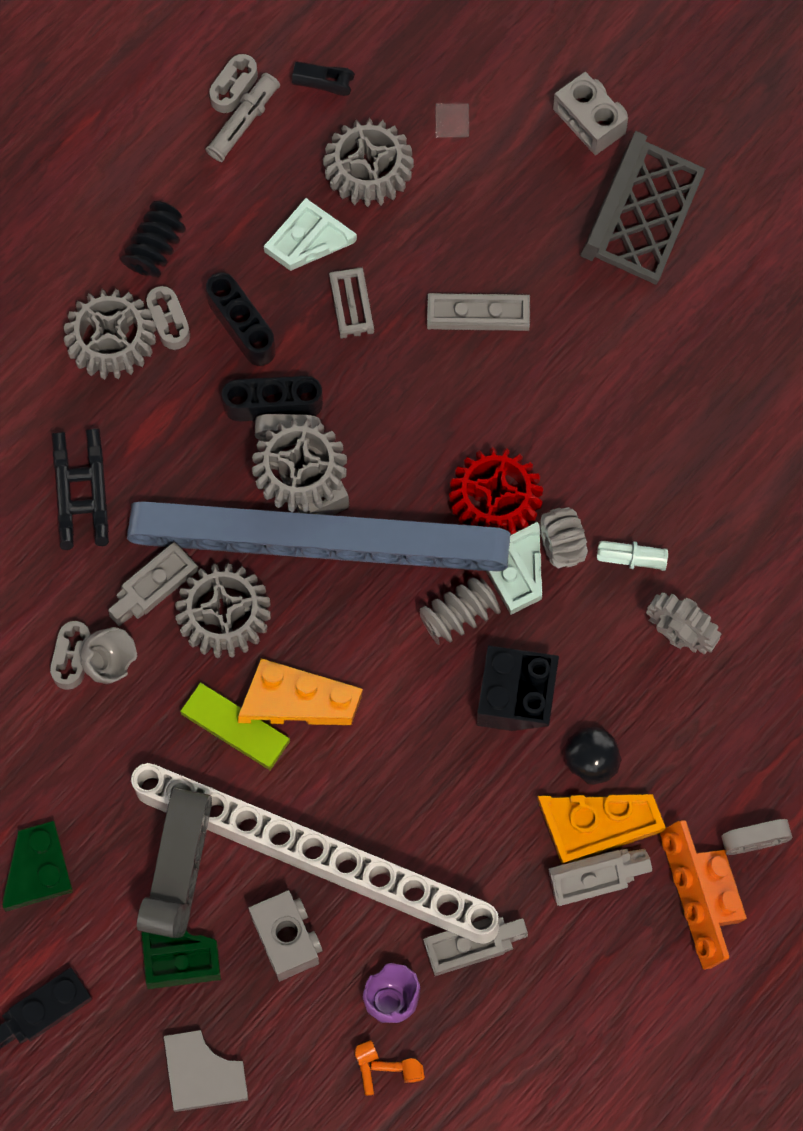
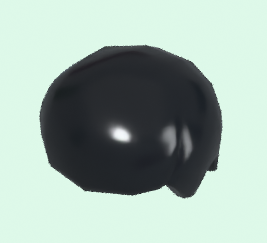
[564,727,622,785]

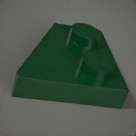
[2,821,73,912]

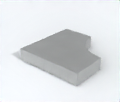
[164,1030,249,1112]

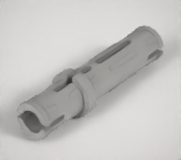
[206,73,280,162]

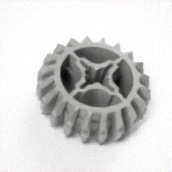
[323,117,414,207]
[64,288,156,380]
[252,418,347,512]
[175,563,271,658]

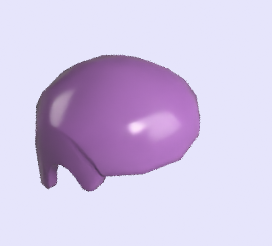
[363,963,420,1023]

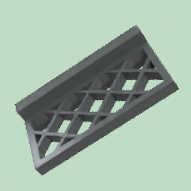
[580,131,705,285]

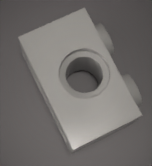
[248,890,323,982]

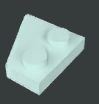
[264,198,357,271]
[486,522,542,615]

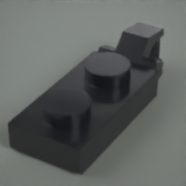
[0,967,92,1049]

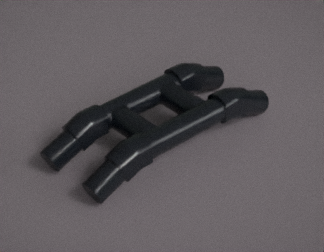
[51,429,109,550]

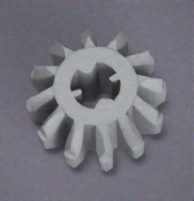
[539,507,588,568]

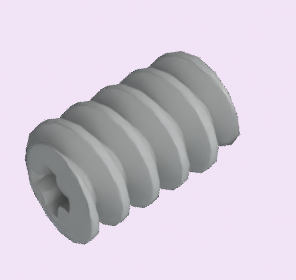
[420,578,501,645]

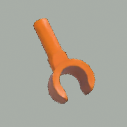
[354,1041,379,1096]
[371,1058,425,1083]

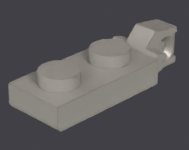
[108,542,198,626]
[549,848,652,906]
[423,917,528,976]

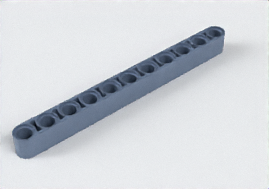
[127,502,511,571]

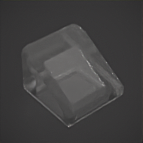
[436,103,469,137]

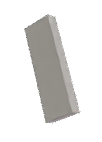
[427,293,530,331]

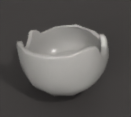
[80,627,137,684]

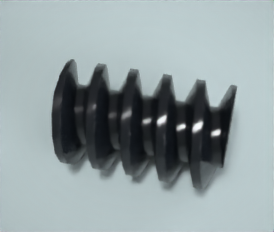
[120,201,186,278]

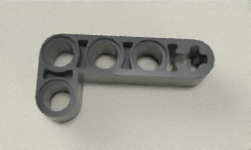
[137,788,212,938]

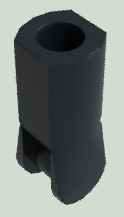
[292,61,355,96]

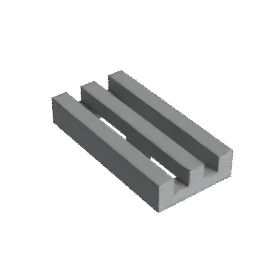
[329,267,374,338]

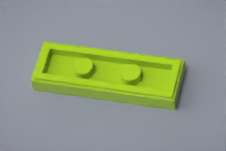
[180,682,290,770]

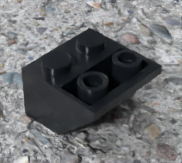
[477,646,559,731]

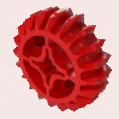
[449,447,543,535]

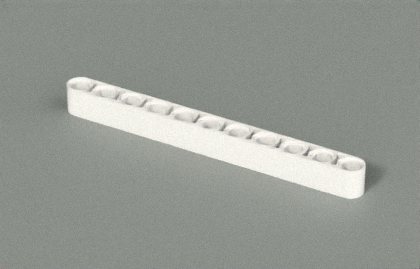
[131,763,499,944]

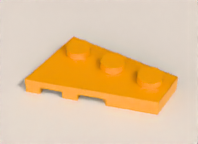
[238,658,363,725]
[537,794,666,865]

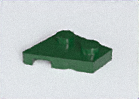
[142,930,221,989]

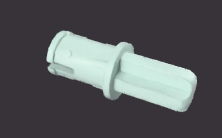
[597,541,668,571]

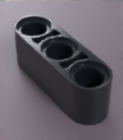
[206,273,275,366]
[222,376,323,422]

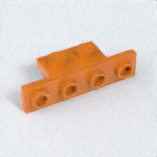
[660,820,747,970]

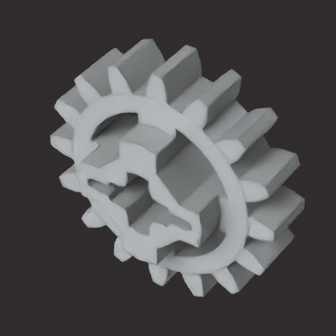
[646,593,722,654]

